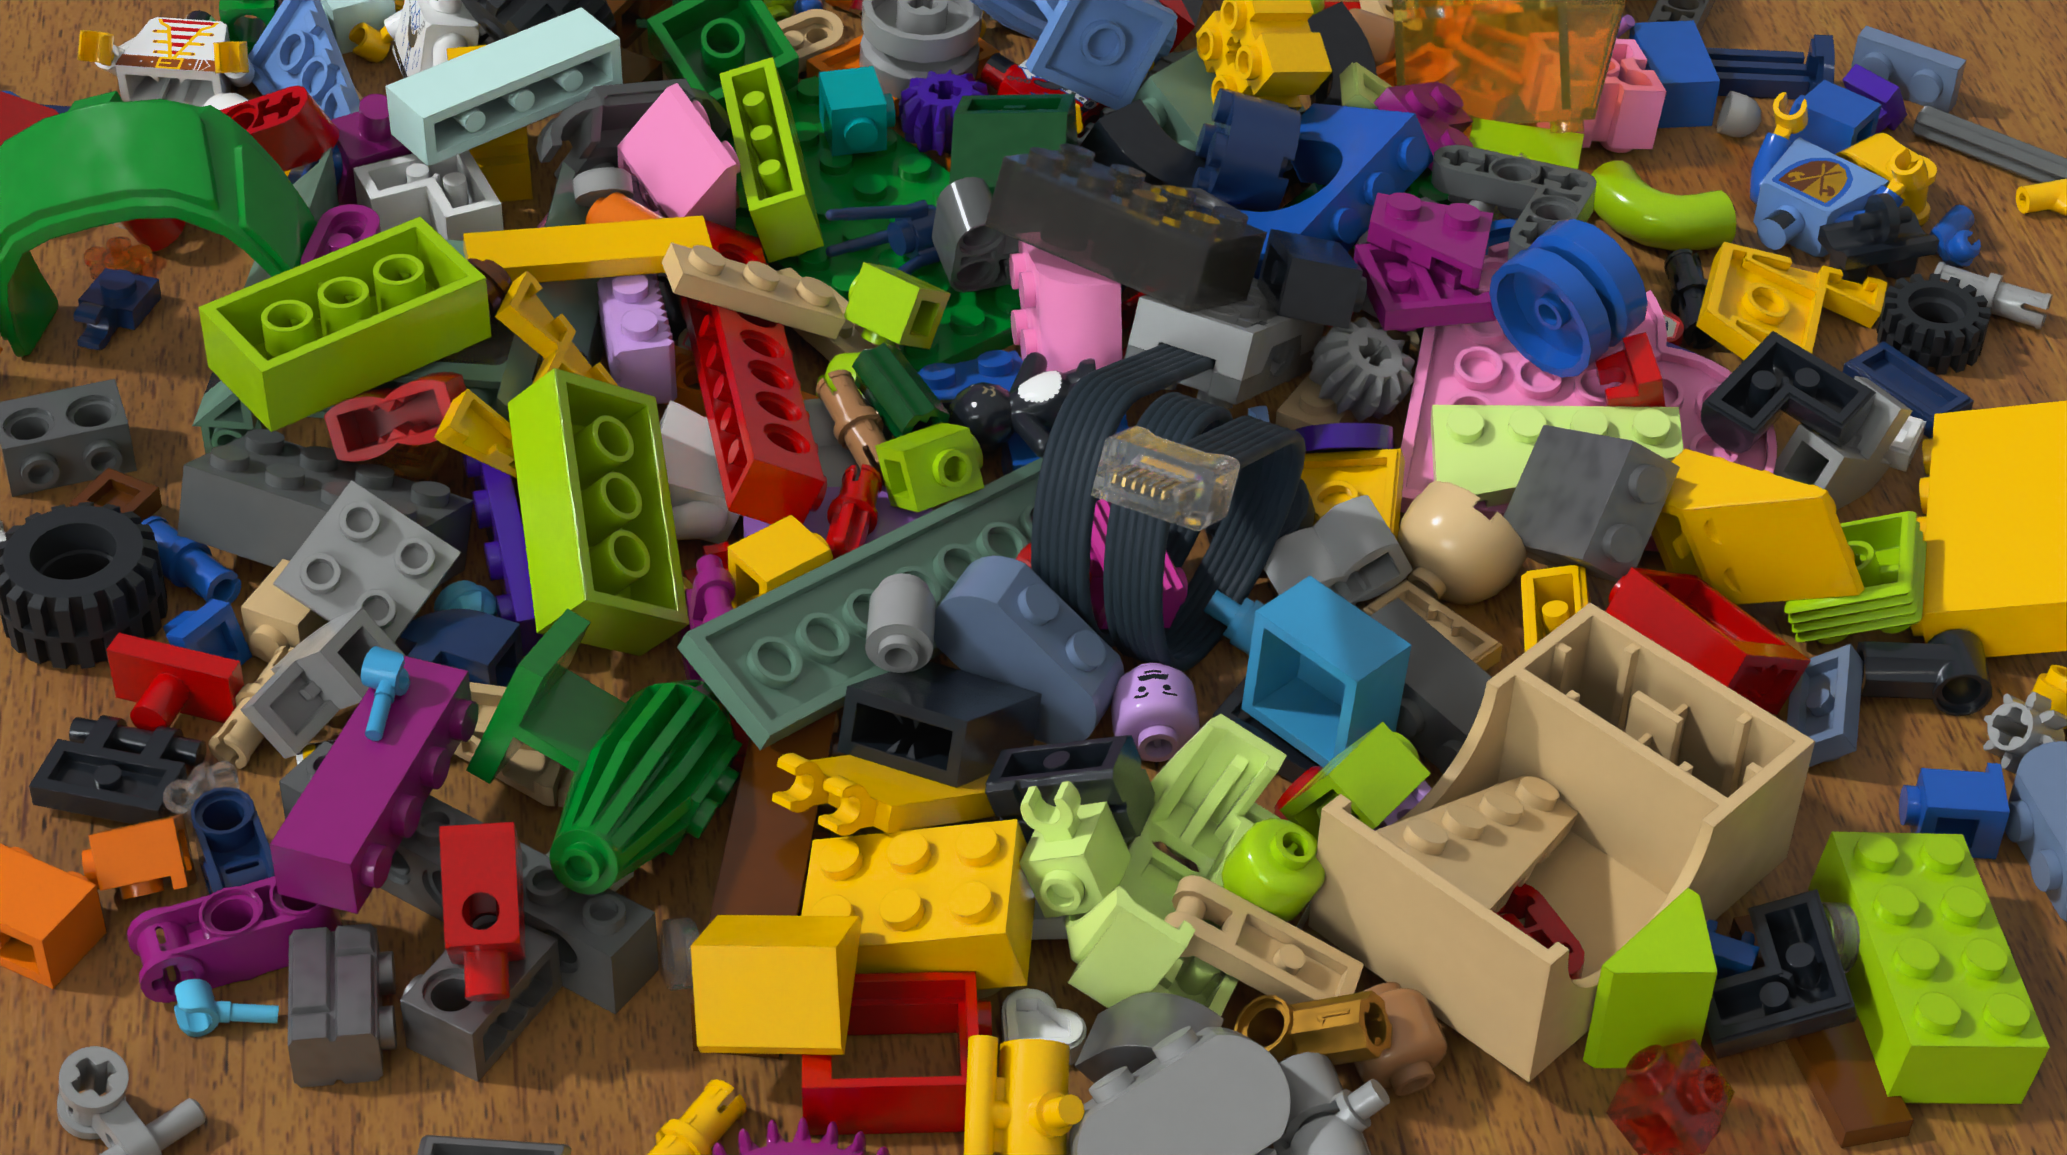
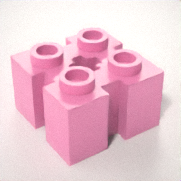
[1519,36,1667,153]

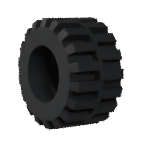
[0,502,168,669]

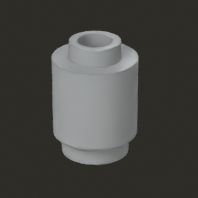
[865,573,936,673]

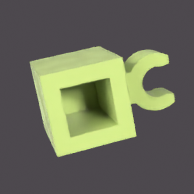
[1019,781,1132,918]

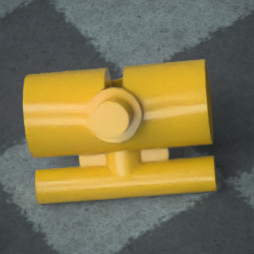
[964,1035,1084,1155]

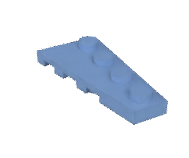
[248,0,360,120]

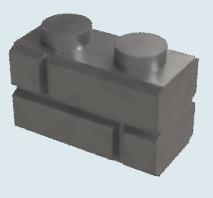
[288,923,397,1088]

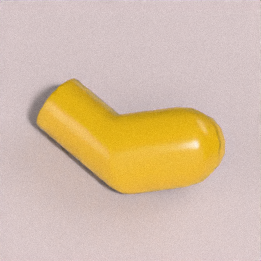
[2016,179,2067,216]

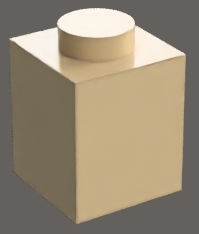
[241,559,329,663]

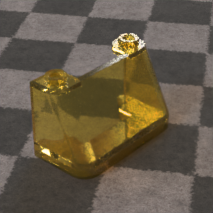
[1393,0,1626,133]

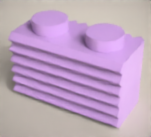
[597,273,677,404]

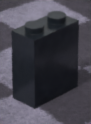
[837,661,1042,788]

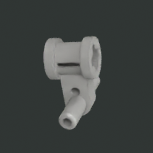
[57,1046,206,1155]

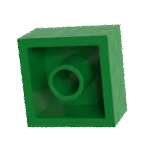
[647,0,799,113]

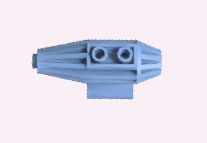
[970,0,1178,110]

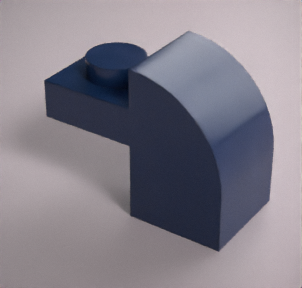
[395,609,523,687]

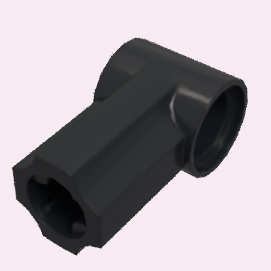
[1856,629,1992,716]

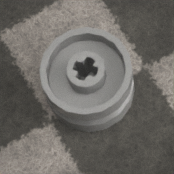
[859,0,983,100]

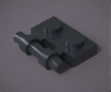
[29,715,207,824]

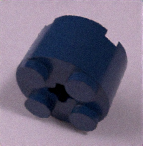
[1192,88,1301,212]

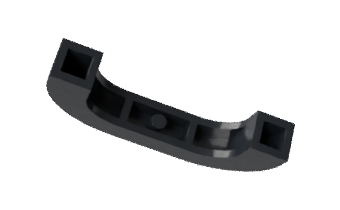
[1078,1,1377,195]

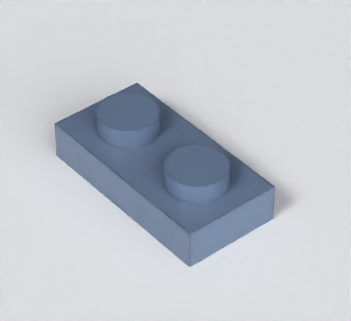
[1851,26,1966,113]
[1787,644,1863,767]

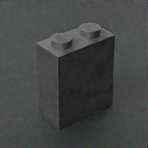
[1503,425,1680,582]

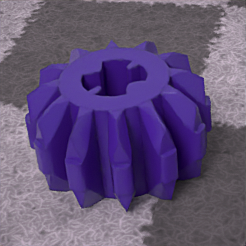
[899,69,989,157]

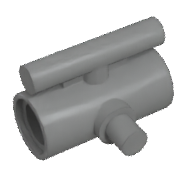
[1273,1052,1390,1155]

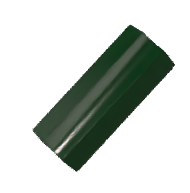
[852,342,950,438]

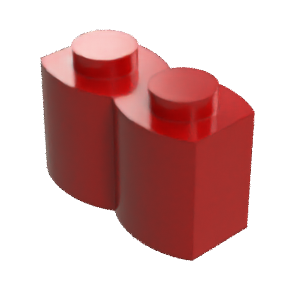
[324,372,466,462]

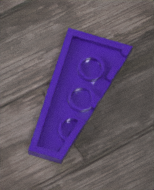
[462,410,544,656]

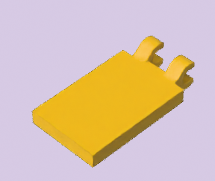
[772,753,995,836]

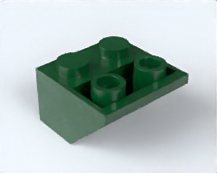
[949,94,1079,203]

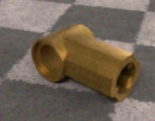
[1234,990,1392,1065]

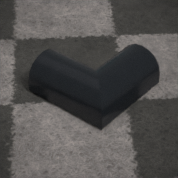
[1701,331,1876,453]
[1706,889,1858,1059]

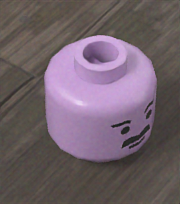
[1111,663,1200,762]

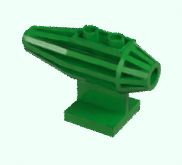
[466,608,742,895]

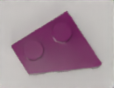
[1367,192,1493,289]
[1354,243,1496,332]

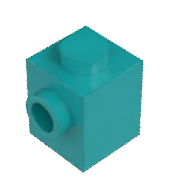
[819,66,896,156]

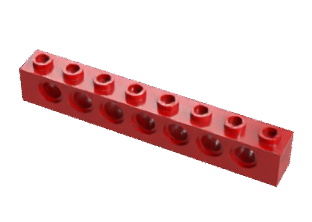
[680,219,827,524]

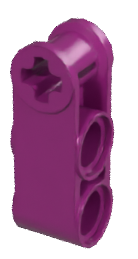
[127,876,343,1003]

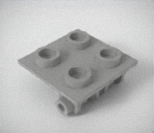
[273,480,461,646]

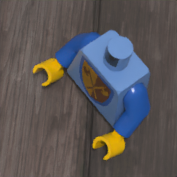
[1750,92,1928,257]

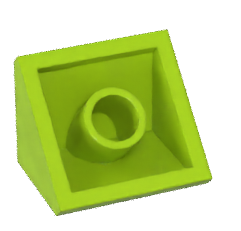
[1583,888,1717,1068]

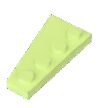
[1431,405,1684,507]

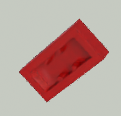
[106,633,244,731]

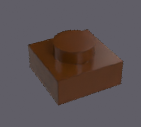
[69,468,162,522]

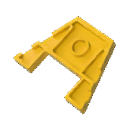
[1696,242,1887,360]
[434,271,618,478]

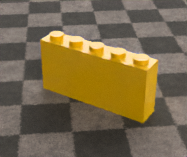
[1911,400,2067,657]

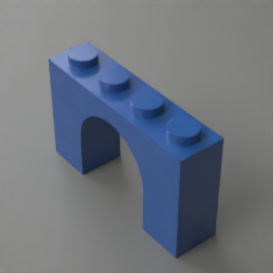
[1207,103,1433,279]

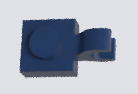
[73,268,162,351]

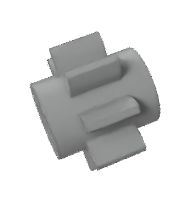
[1983,691,2067,774]

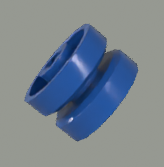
[1489,219,1648,378]

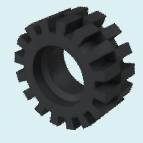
[1877,273,1991,375]

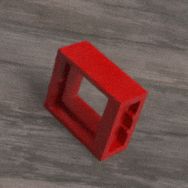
[1605,567,1811,715]
[802,971,992,1135]

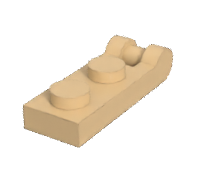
[1164,875,1364,1005]

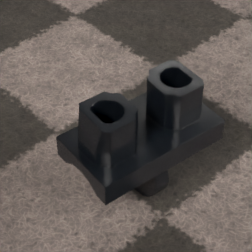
[1818,193,1939,284]

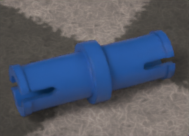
[142,516,242,604]

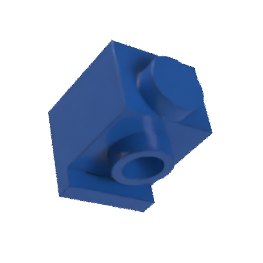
[1899,763,2010,859]

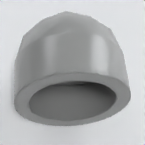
[1717,91,1761,138]

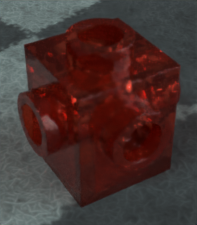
[1606,1039,1735,1155]

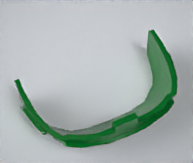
[0,91,317,357]

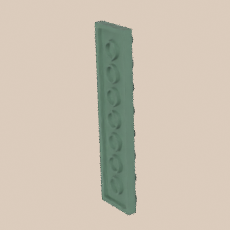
[677,458,1043,750]

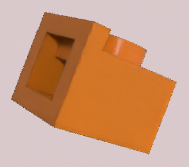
[82,814,197,900]

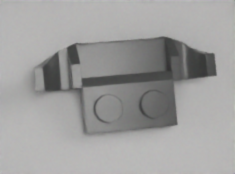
[536,78,732,180]

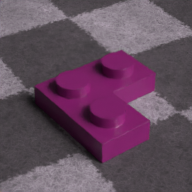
[1374,81,1473,171]

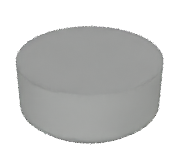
[573,167,634,207]

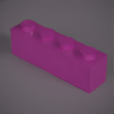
[270,656,478,914]

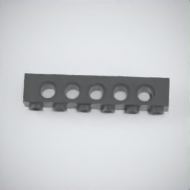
[279,741,659,1015]

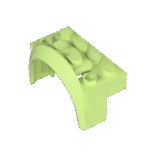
[1065,714,1287,1016]

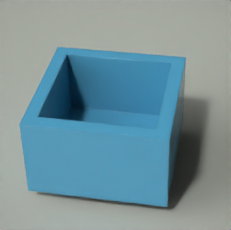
[1241,576,1412,767]

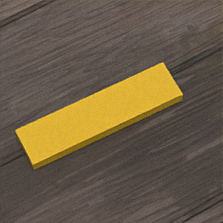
[463,215,713,283]

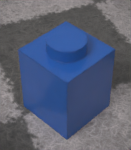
[1789,80,1882,154]

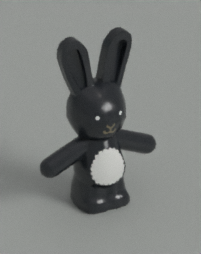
[939,352,1096,458]

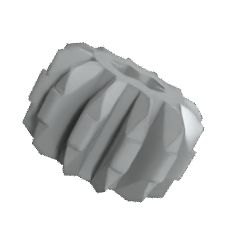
[1309,317,1415,422]

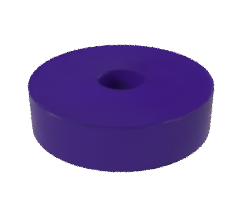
[1295,423,1394,453]

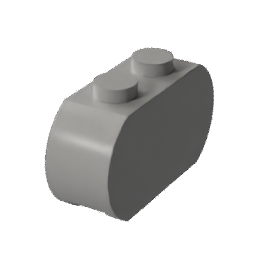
[1069,1026,1291,1155]

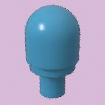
[1203,590,1265,655]

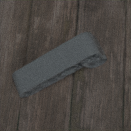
[932,177,1141,293]

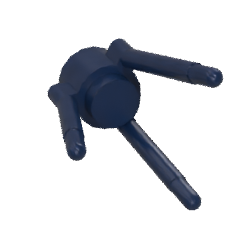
[825,200,940,275]

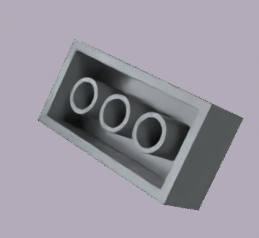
[177,429,473,587]

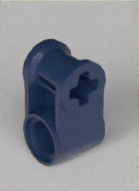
[191,787,275,895]

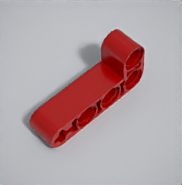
[120,85,339,252]

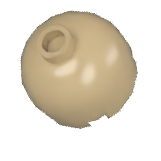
[1398,481,1527,605]

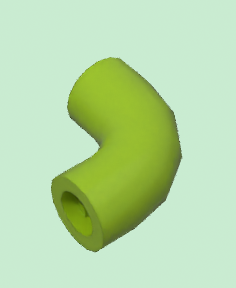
[1591,160,1737,251]

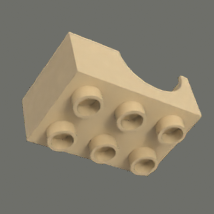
[1308,603,1815,1082]

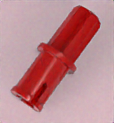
[826,464,883,560]

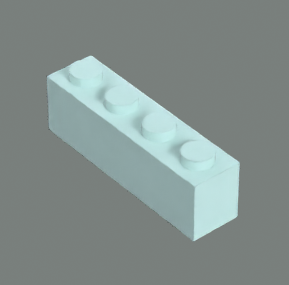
[385,7,623,167]

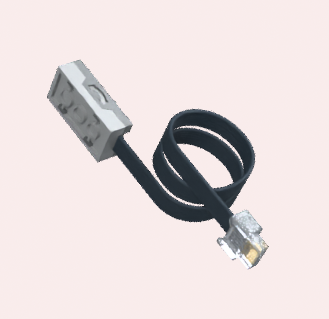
[1031,269,1325,672]

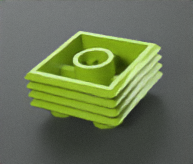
[1784,511,1927,644]

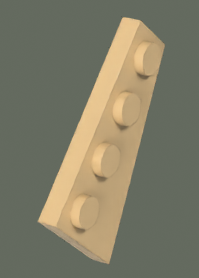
[1376,775,1579,913]

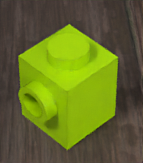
[844,262,951,349]
[875,422,985,512]

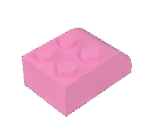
[1009,228,1122,373]

